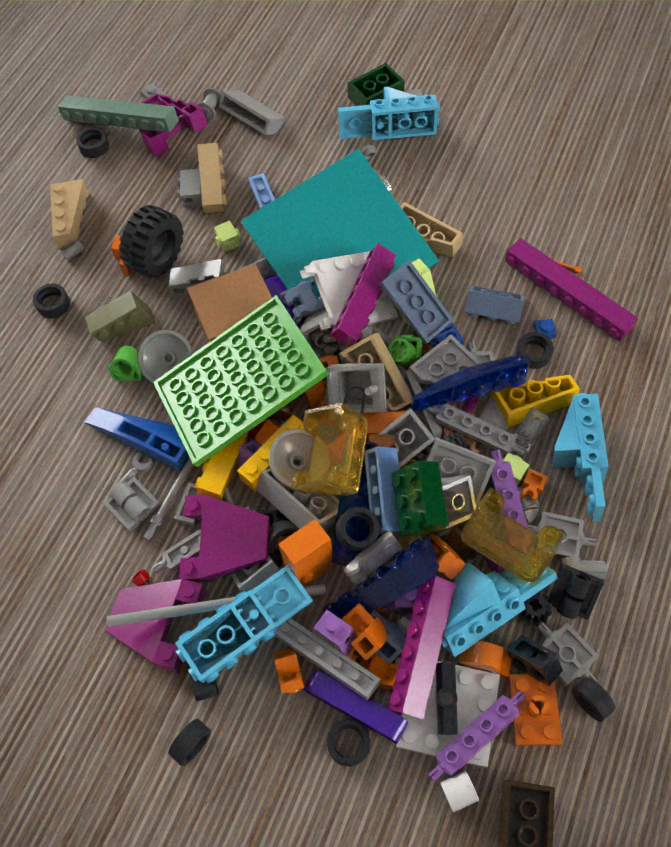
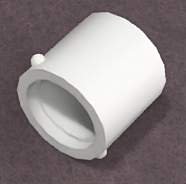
[440,770,479,813]

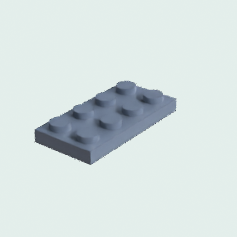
[380,260,454,344]

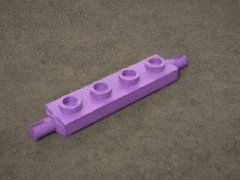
[491,450,532,561]
[428,691,526,782]

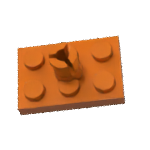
[508,674,563,746]

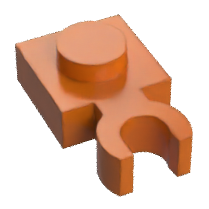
[520,468,548,504]

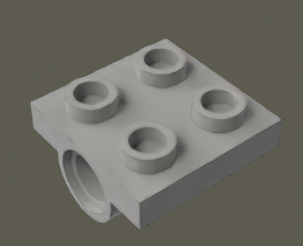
[103,477,161,532]

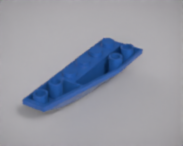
[84,407,189,472]

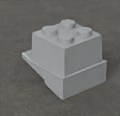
[326,363,387,415]

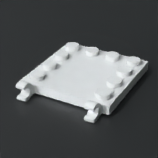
[300,251,399,330]
[381,658,500,768]

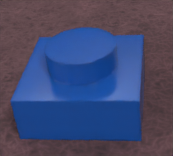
[534,319,557,339]

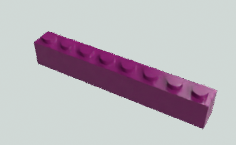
[505,238,638,342]

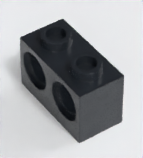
[508,635,563,686]

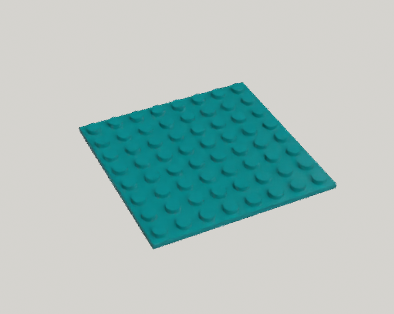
[241,148,439,317]

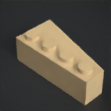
[197,143,227,213]
[50,179,89,249]
[400,202,463,257]
[340,332,415,412]

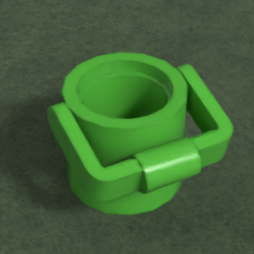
[388,334,422,367]
[108,346,143,381]

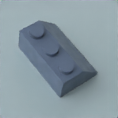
[465,285,524,324]

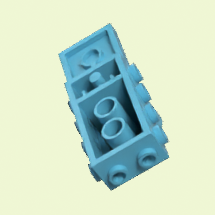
[338,87,440,140]
[552,393,609,522]
[441,555,558,657]
[175,565,313,684]

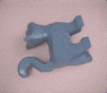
[280,277,326,325]

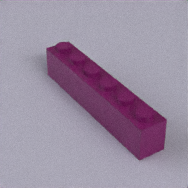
[330,243,396,347]
[388,575,456,719]

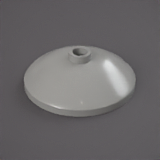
[138,330,194,383]
[269,429,330,490]

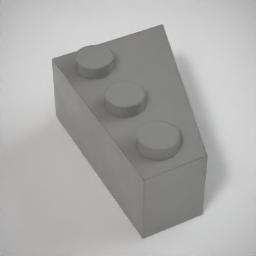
[168,259,225,297]

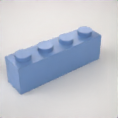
[364,446,401,535]

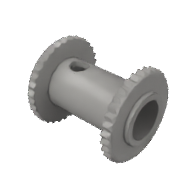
[196,88,222,121]

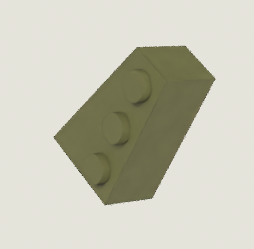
[85,291,155,341]

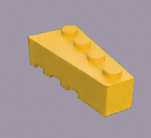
[490,375,580,428]

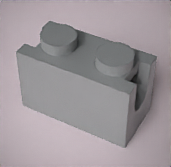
[178,169,202,207]

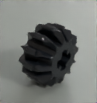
[519,591,552,627]

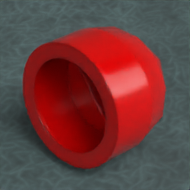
[131,568,150,586]

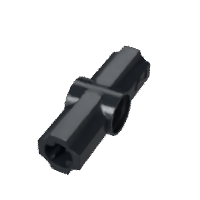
[436,662,458,735]

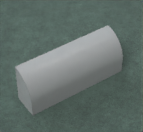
[219,90,285,135]

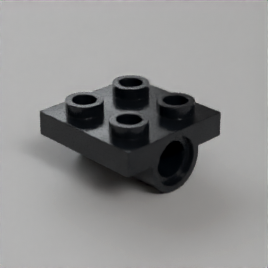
[547,563,604,620]

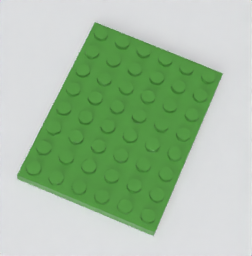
[153,295,329,467]

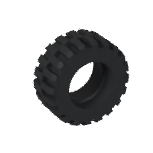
[119,205,184,278]

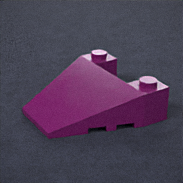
[139,93,208,157]
[179,495,270,582]
[105,579,206,674]

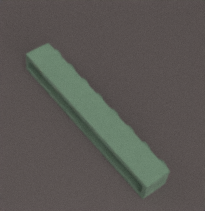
[58,95,179,133]

